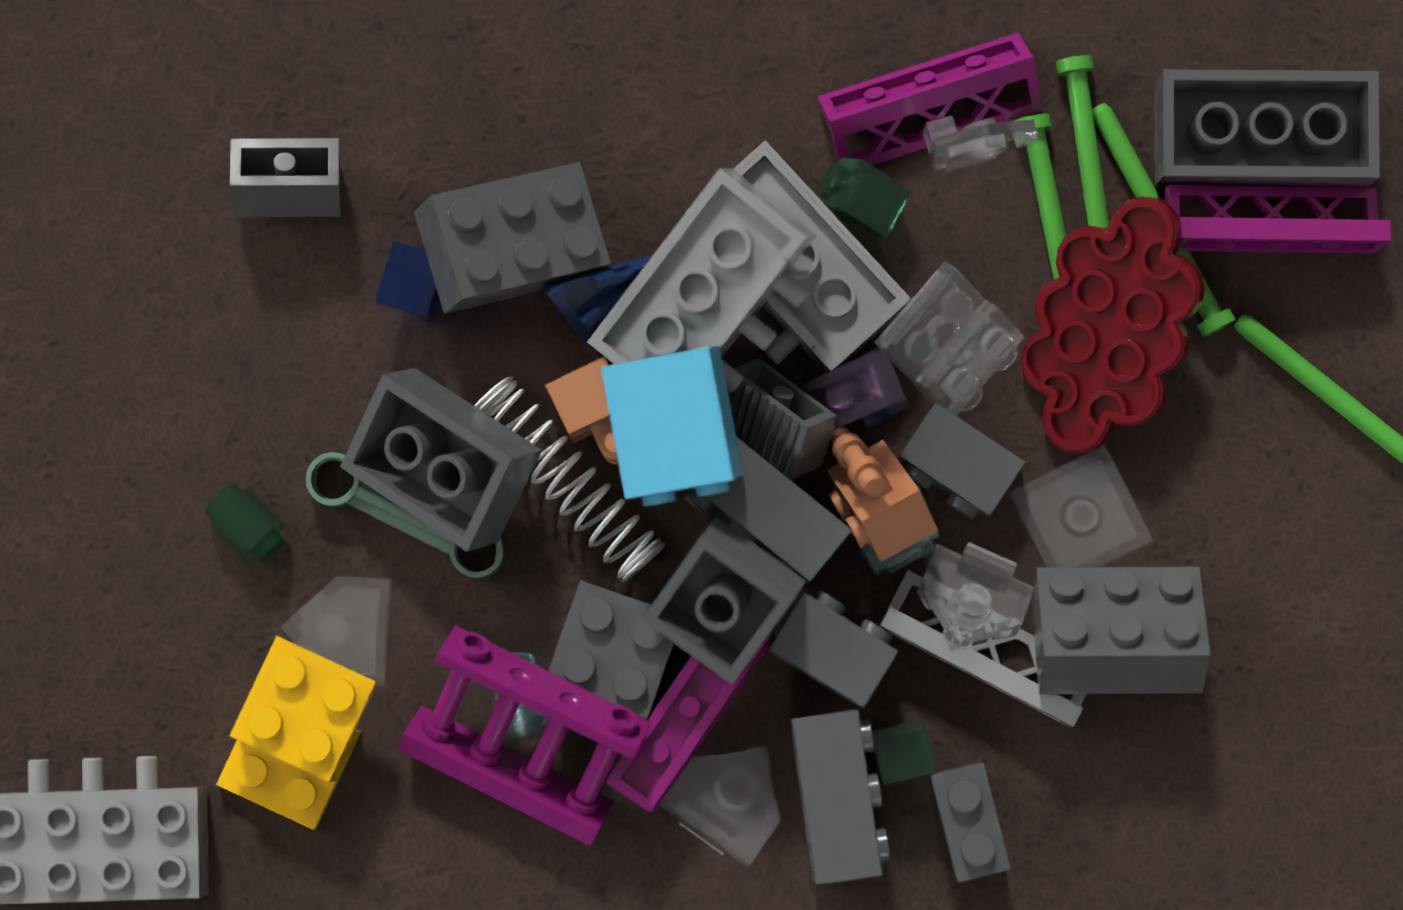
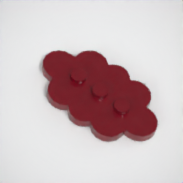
[1020,196,1205,454]

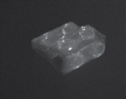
[874,261,1025,416]

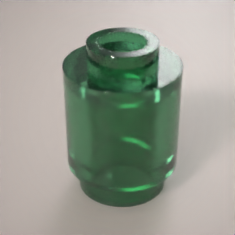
[205,484,285,563]

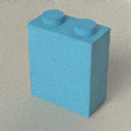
[601,345,743,506]

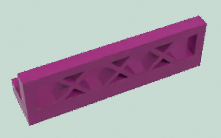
[817,33,1044,174]
[1165,185,1391,254]
[605,631,776,813]

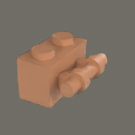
[545,356,619,466]
[827,428,938,562]

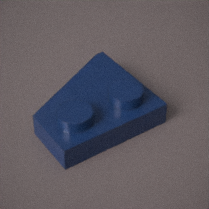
[542,255,652,360]

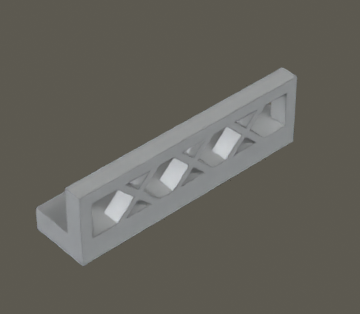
[878,570,1086,727]

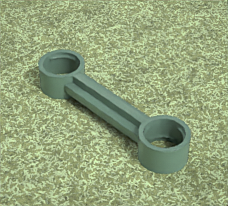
[306,452,505,579]

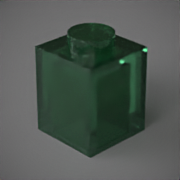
[819,158,912,238]

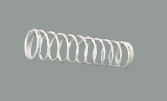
[474,377,665,582]

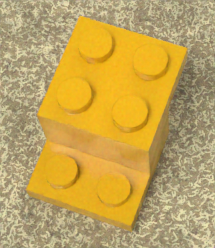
[216,636,378,830]

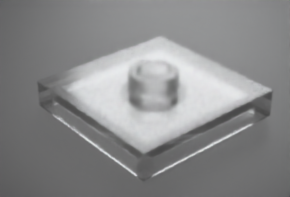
[1008,445,1153,568]

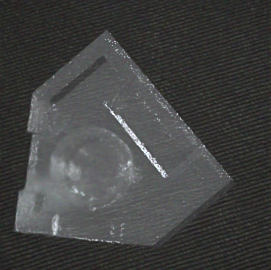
[923,116,1039,176]
[917,542,1034,652]
[281,576,393,686]
[659,746,781,868]

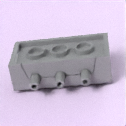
[685,140,911,378]
[587,168,816,393]
[0,756,209,904]

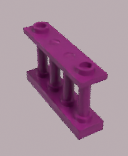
[397,625,651,846]

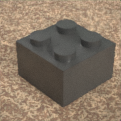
[642,517,806,684]
[548,580,675,719]
[768,590,898,708]

